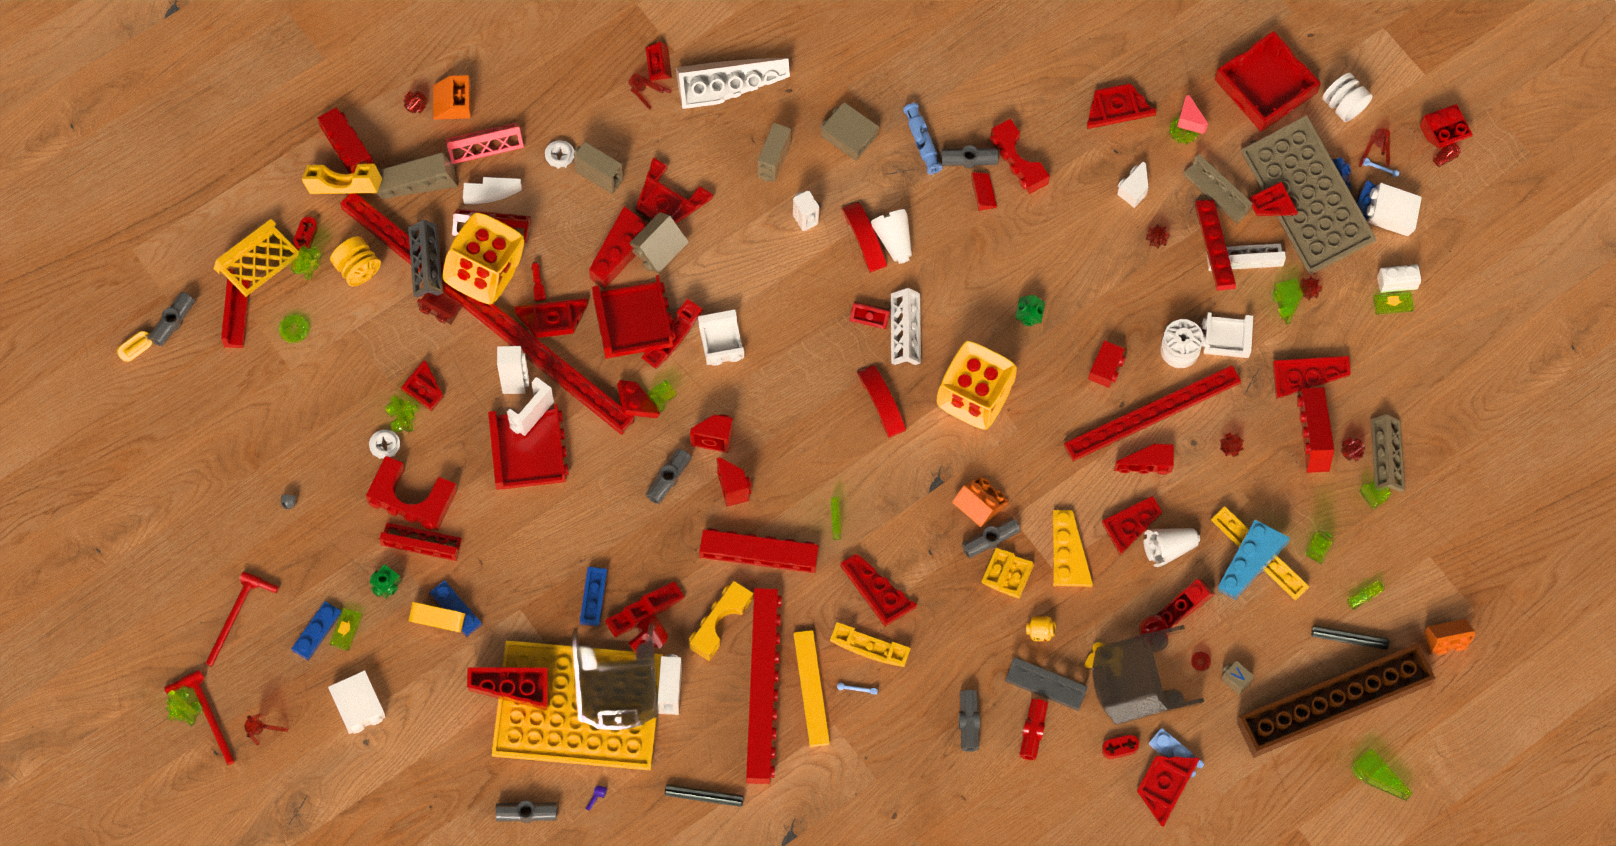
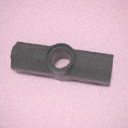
[941,145,998,168]
[148,292,195,347]
[646,449,692,505]
[962,517,1020,559]
[959,690,980,752]
[495,801,557,823]

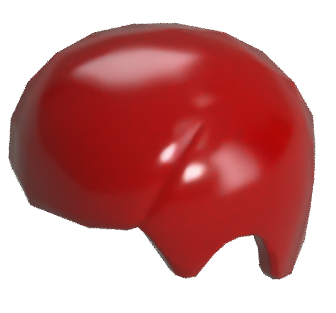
[1139,615,1170,646]

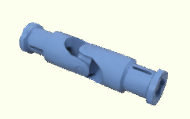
[903,103,942,175]

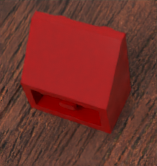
[1420,104,1473,148]

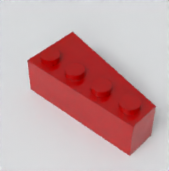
[317,107,375,174]
[1297,387,1335,473]

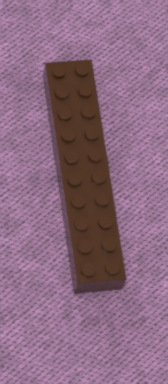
[1237,643,1435,758]

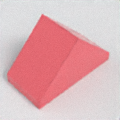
[1177,95,1208,134]

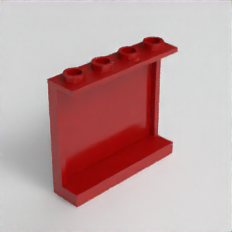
[592,275,676,359]
[488,404,569,490]

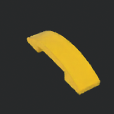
[830,622,911,667]

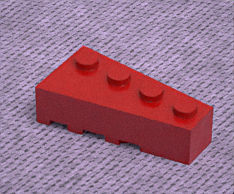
[589,206,647,289]
[467,667,549,711]

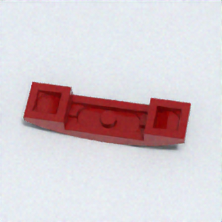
[841,202,887,273]
[641,298,703,369]
[857,365,906,438]

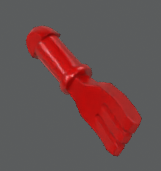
[531,262,546,302]

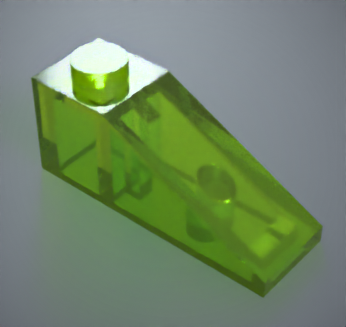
[1305,530,1336,565]
[1351,749,1413,801]

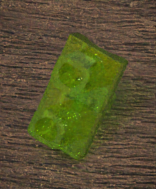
[290,245,321,280]
[385,395,418,433]
[166,689,202,726]

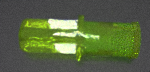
[1347,581,1385,610]

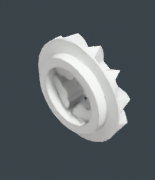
[545,140,574,169]
[369,430,400,459]

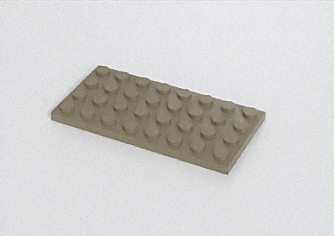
[1241,115,1377,276]

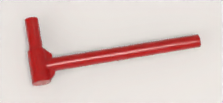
[205,571,279,667]
[164,669,235,765]

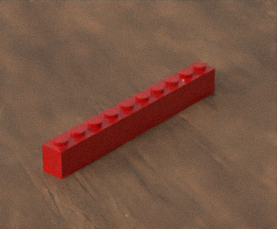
[746,588,782,784]

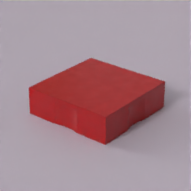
[1214,31,1321,132]

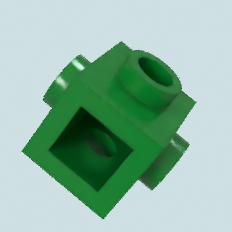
[1015,295,1045,326]
[369,564,401,599]

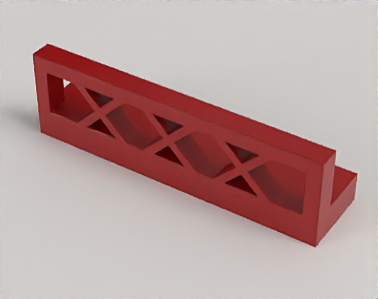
[452,209,531,243]
[221,269,250,348]
[379,522,462,561]

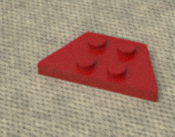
[1087,83,1156,129]
[515,298,588,338]
[1137,756,1200,827]

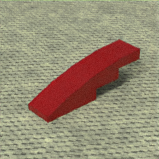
[605,581,685,638]

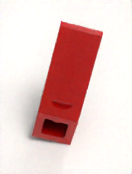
[1114,444,1174,475]
[1156,579,1215,630]

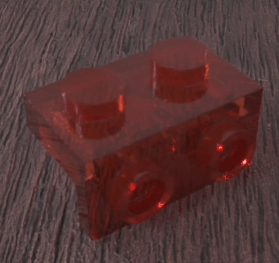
[417,293,463,324]

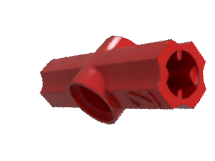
[1019,699,1048,761]

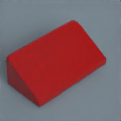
[645,41,672,81]
[971,172,997,211]
[849,301,891,329]

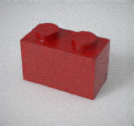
[1088,340,1126,388]

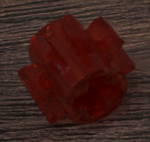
[403,91,427,113]
[1146,224,1170,249]
[1298,276,1322,301]
[1220,433,1244,457]
[1341,437,1365,461]

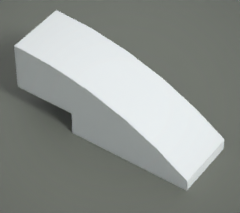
[463,177,522,205]

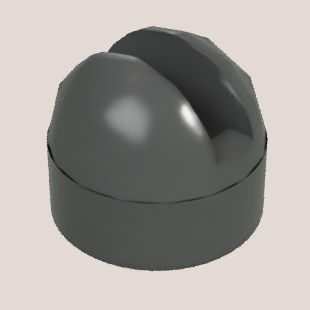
[281,495,297,509]

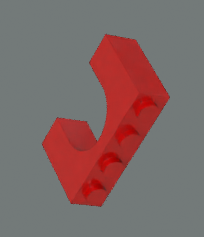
[366,456,457,530]

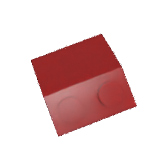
[690,414,733,453]
[716,457,752,507]

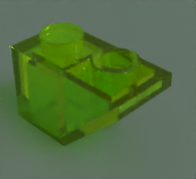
[1272,278,1303,325]

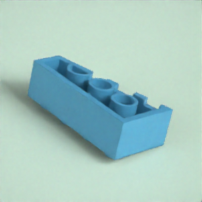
[1218,520,1290,600]

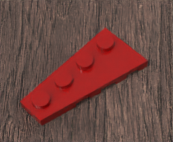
[1272,356,1351,399]
[840,554,917,627]

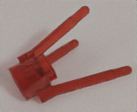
[628,73,671,110]
[1358,128,1391,167]
[244,714,288,746]

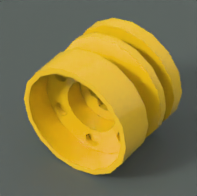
[330,236,381,287]

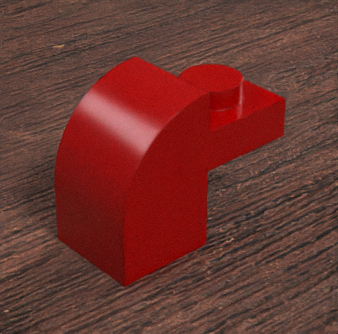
[628,614,668,660]

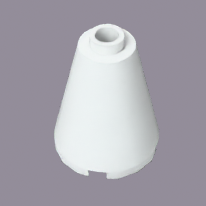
[871,209,912,264]
[1144,528,1200,567]

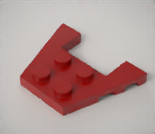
[636,157,713,224]

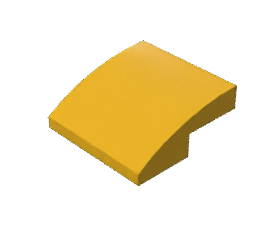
[981,548,1034,599]

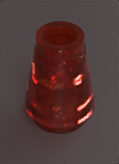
[1433,143,1461,168]

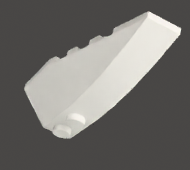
[676,58,790,109]

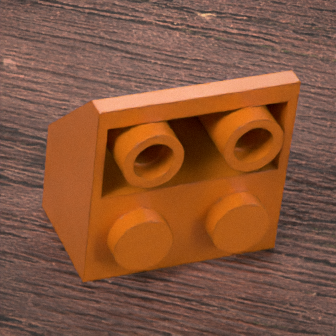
[433,75,471,120]
[952,476,1009,527]
[1424,619,1476,655]

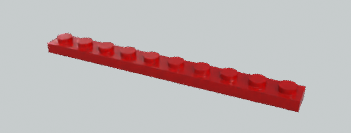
[1064,365,1241,462]

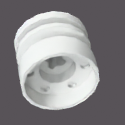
[1322,73,1372,122]
[1161,319,1204,368]

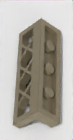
[1183,154,1253,224]
[1371,414,1405,492]

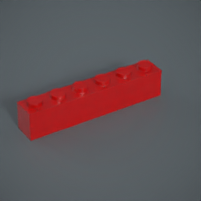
[699,528,819,573]

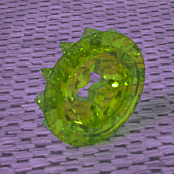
[1169,117,1199,145]
[278,314,309,343]

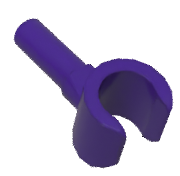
[585,785,607,811]

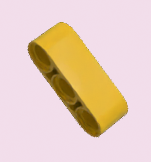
[408,602,466,633]

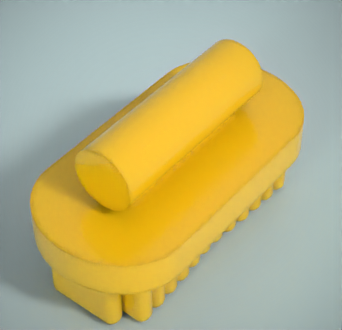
[117,331,152,362]

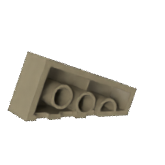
[377,153,458,199]

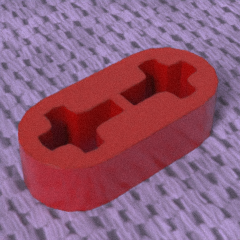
[293,217,318,252]
[1102,735,1140,759]

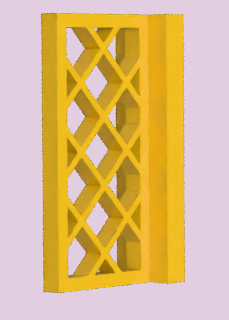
[213,219,301,297]

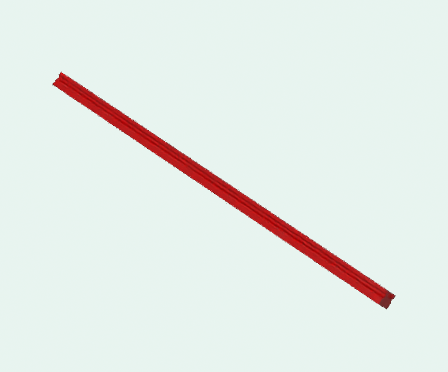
[340,193,634,435]

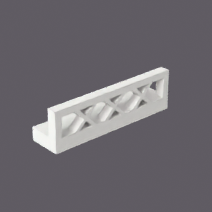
[1206,244,1286,271]
[891,288,921,365]

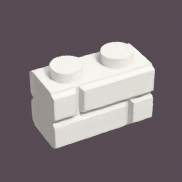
[793,191,819,231]
[1377,264,1421,293]

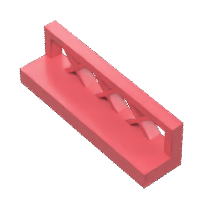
[445,122,524,164]

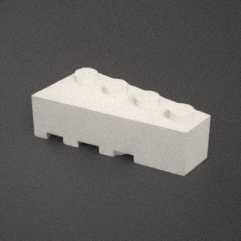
[497,346,529,394]

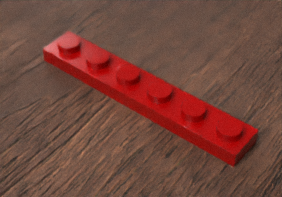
[1195,199,1236,291]

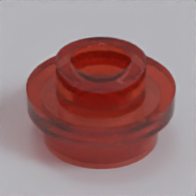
[1191,652,1211,671]

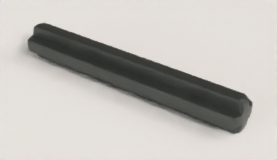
[1311,626,1389,650]
[665,784,744,807]

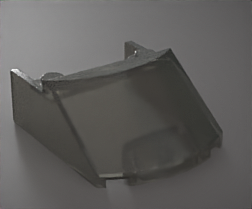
[572,623,658,730]
[1092,625,1204,725]

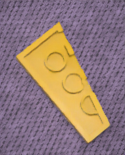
[1053,510,1093,587]

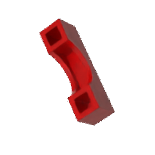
[990,118,1050,194]

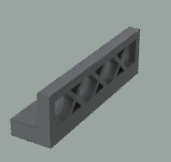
[408,220,443,298]
[1005,657,1088,711]

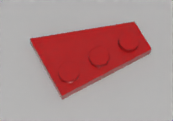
[1102,496,1162,556]

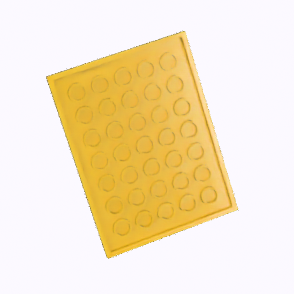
[492,641,663,770]

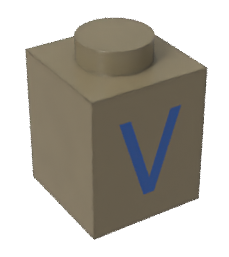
[1221,660,1254,695]

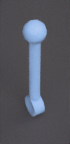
[1362,158,1399,177]
[837,682,878,694]

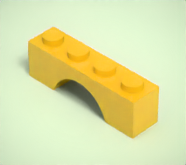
[302,164,382,194]
[689,581,753,661]

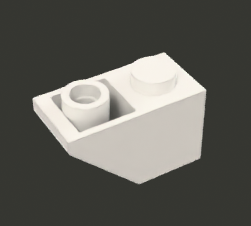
[1117,162,1148,208]

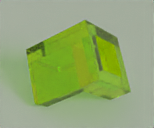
[648,379,677,413]
[1359,482,1392,510]

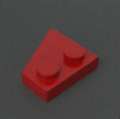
[1248,182,1298,216]
[401,360,443,412]
[617,380,660,418]

